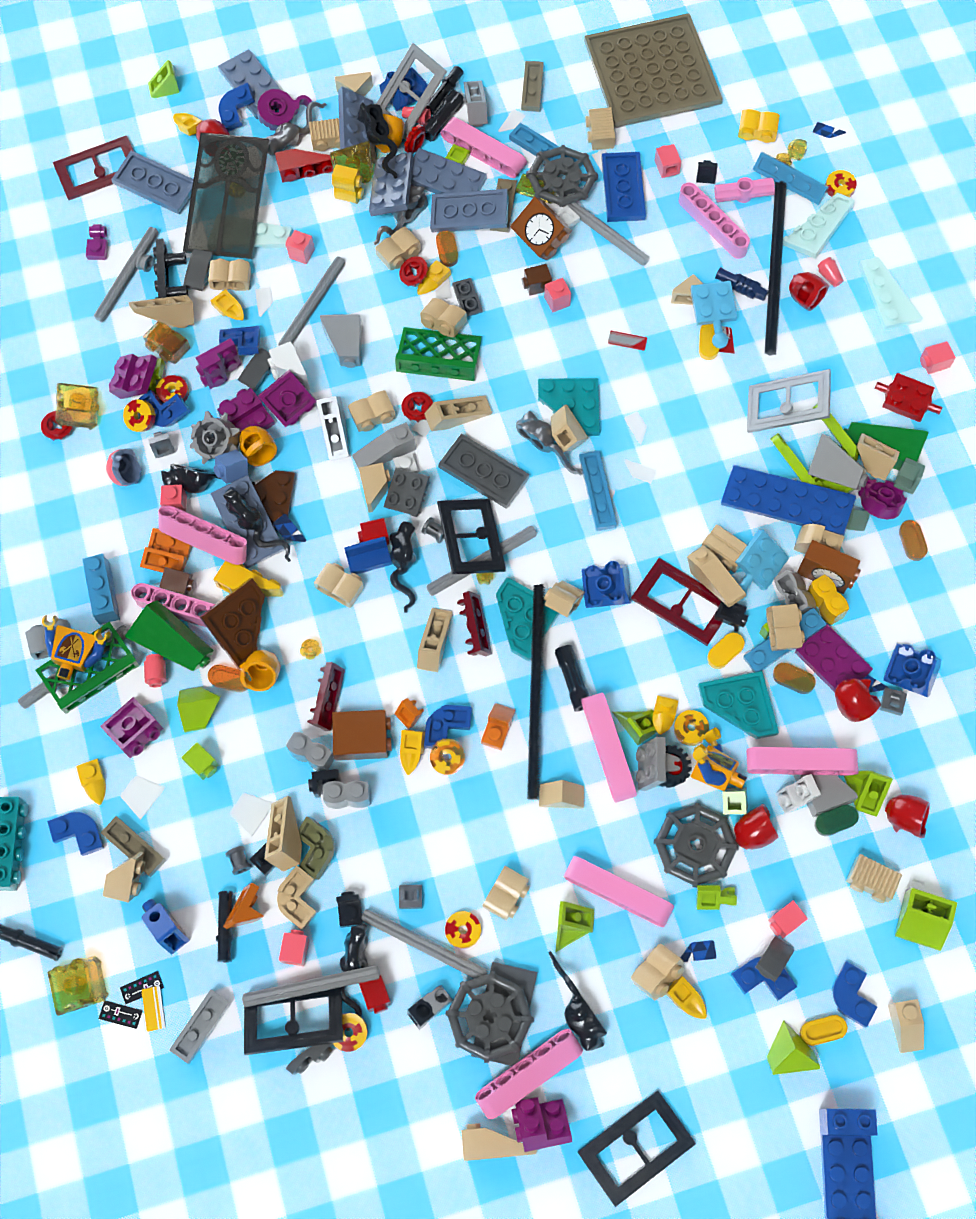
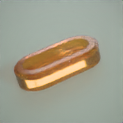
[436,231,458,267]
[899,520,928,561]
[772,663,816,694]
[207,665,251,693]

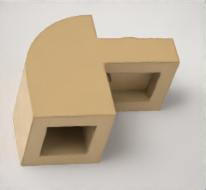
[793,524,844,554]

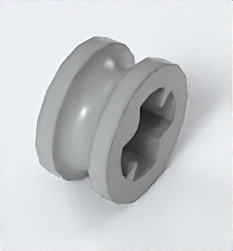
[136,252,154,272]

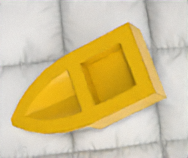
[173,113,202,136]
[417,260,451,295]
[210,289,244,321]
[652,695,679,735]
[400,729,425,775]
[76,759,106,805]
[666,976,707,1019]

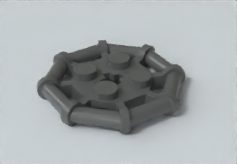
[526,144,598,207]
[653,803,739,888]
[445,971,534,1063]

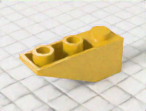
[213,561,284,597]

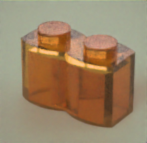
[142,321,191,364]

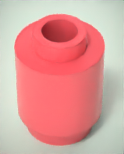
[144,654,167,688]

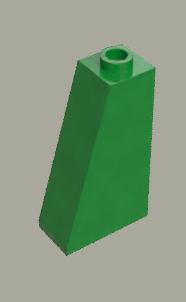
[841,422,929,471]
[125,600,214,671]

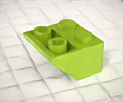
[895,888,958,951]

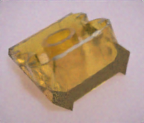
[330,141,374,183]
[56,382,99,430]
[47,955,109,1016]

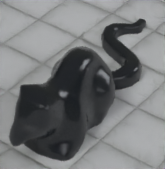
[357,102,398,179]
[161,463,256,494]
[223,487,291,562]
[390,521,416,613]
[339,924,368,1031]
[548,951,607,1051]

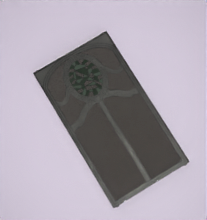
[183,132,269,259]

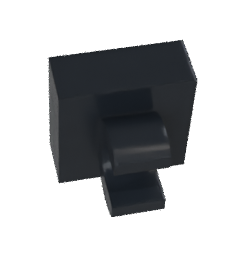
[696,160,718,184]
[249,843,275,876]

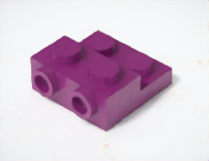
[195,338,241,390]
[109,353,157,399]
[258,369,316,427]
[217,388,275,435]
[100,697,164,758]
[511,1097,573,1152]

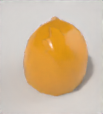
[375,114,405,154]
[239,426,277,467]
[239,649,281,691]

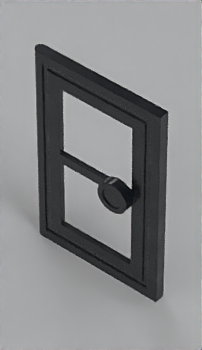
[437,499,506,574]
[244,987,344,1056]
[577,1090,696,1207]

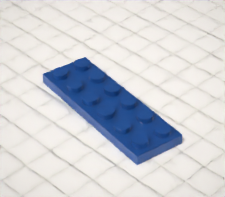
[721,465,856,536]

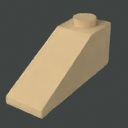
[128,295,194,328]
[424,395,492,432]
[686,545,746,607]
[417,608,452,673]
[264,796,302,872]
[461,1123,537,1161]

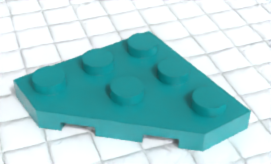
[538,378,600,436]
[496,577,559,662]
[698,671,779,739]

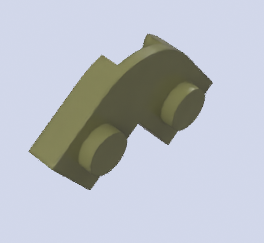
[298,816,335,880]

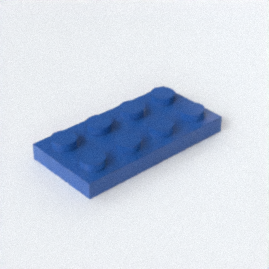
[601,152,646,222]

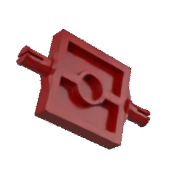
[874,373,943,422]

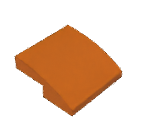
[140,528,192,573]

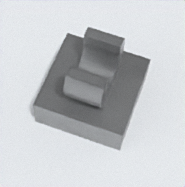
[148,431,175,459]
[879,688,907,716]
[399,884,422,909]

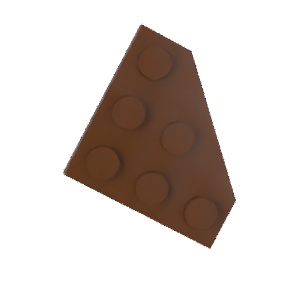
[224,470,296,531]
[200,578,265,669]

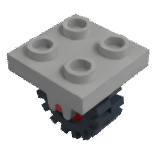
[636,736,692,791]

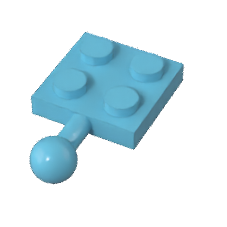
[690,281,737,348]
[735,530,789,601]

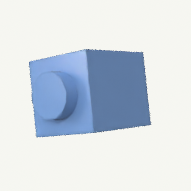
[214,449,248,484]

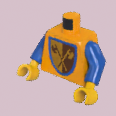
[42,614,111,680]
[690,727,747,791]

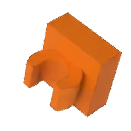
[394,698,424,729]

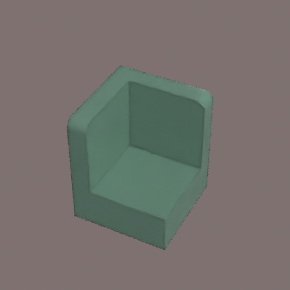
[894,457,926,495]
[847,505,870,531]

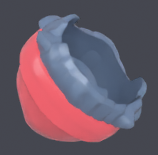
[106,448,142,486]

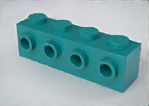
[0,797,28,891]

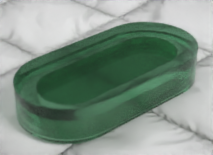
[814,805,859,837]

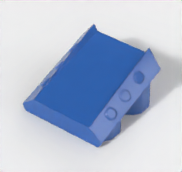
[379,67,428,111]
[581,561,632,608]
[883,643,941,698]

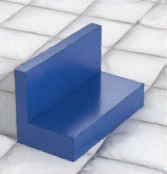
[344,536,392,575]

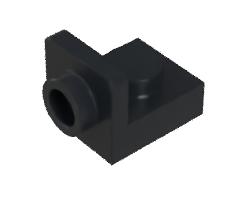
[714,601,749,632]
[308,769,341,798]
[336,891,363,928]

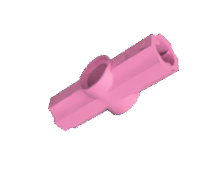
[714,177,775,203]

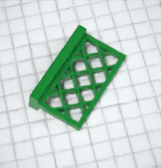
[395,327,482,381]
[35,621,140,714]

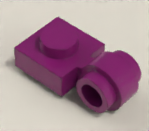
[85,224,108,260]

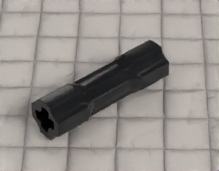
[423,90,464,142]
[554,645,589,712]

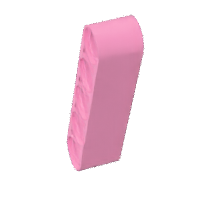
[440,117,527,178]
[678,182,750,259]
[158,506,247,565]
[131,583,216,627]
[581,692,637,803]
[746,747,859,776]
[563,856,674,928]
[474,1029,583,1119]

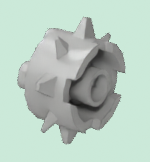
[189,411,240,464]

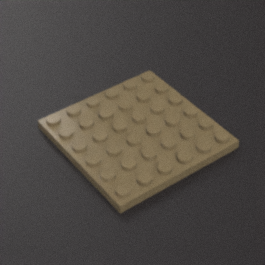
[584,13,723,128]

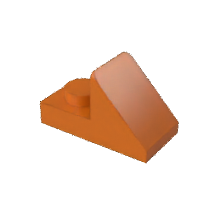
[481,703,516,751]
[223,883,264,929]

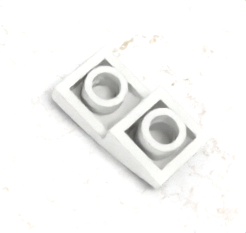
[776,774,821,814]

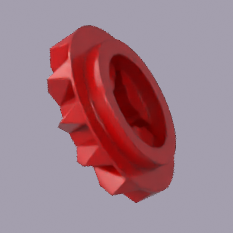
[404,124,426,154]
[399,256,429,287]
[401,392,433,422]
[41,410,74,441]

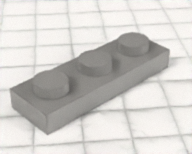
[169,989,231,1064]

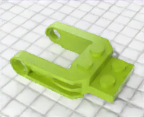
[770,404,859,493]

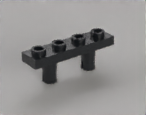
[153,238,189,299]

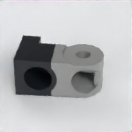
[407,985,453,1031]

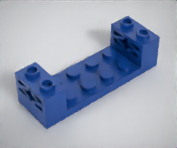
[819,1108,878,1219]

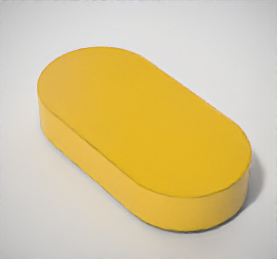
[698,324,719,360]
[707,633,745,669]
[800,1015,848,1046]

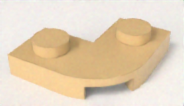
[277,866,317,931]

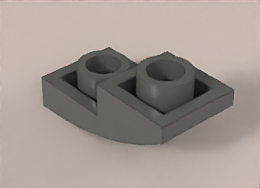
[183,249,213,291]
[452,278,483,317]
[238,348,271,391]
[755,936,794,982]
[285,1043,334,1076]

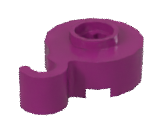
[257,89,312,131]
[858,474,907,520]

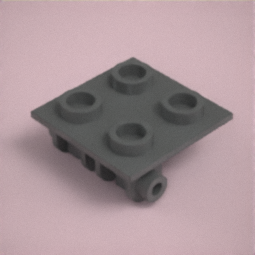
[383,468,431,517]

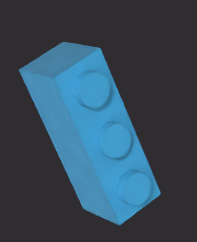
[82,553,120,625]

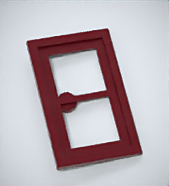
[52,135,134,201]
[631,558,723,646]

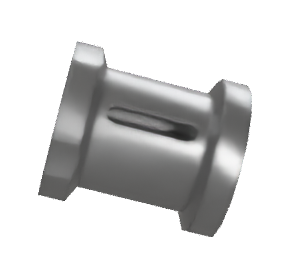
[421,517,444,543]
[225,846,252,875]

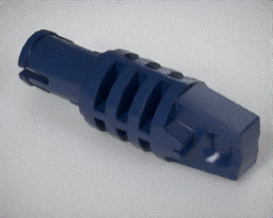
[715,267,768,301]

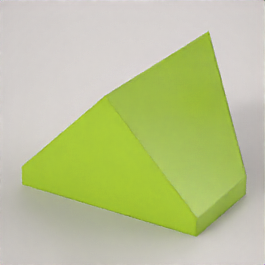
[148,60,179,98]
[177,687,221,733]
[611,709,657,746]
[844,771,893,817]
[555,901,595,953]
[767,1020,820,1075]

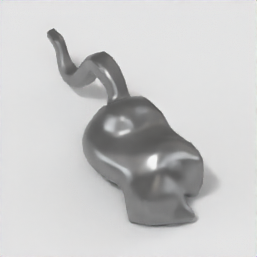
[264,101,327,156]
[373,186,428,245]
[516,410,583,476]

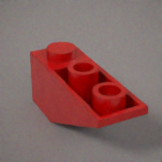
[275,149,336,183]

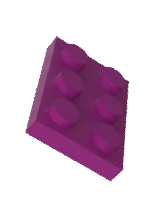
[795,623,873,692]

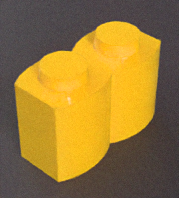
[738,109,780,143]
[332,164,364,204]
[807,575,849,625]

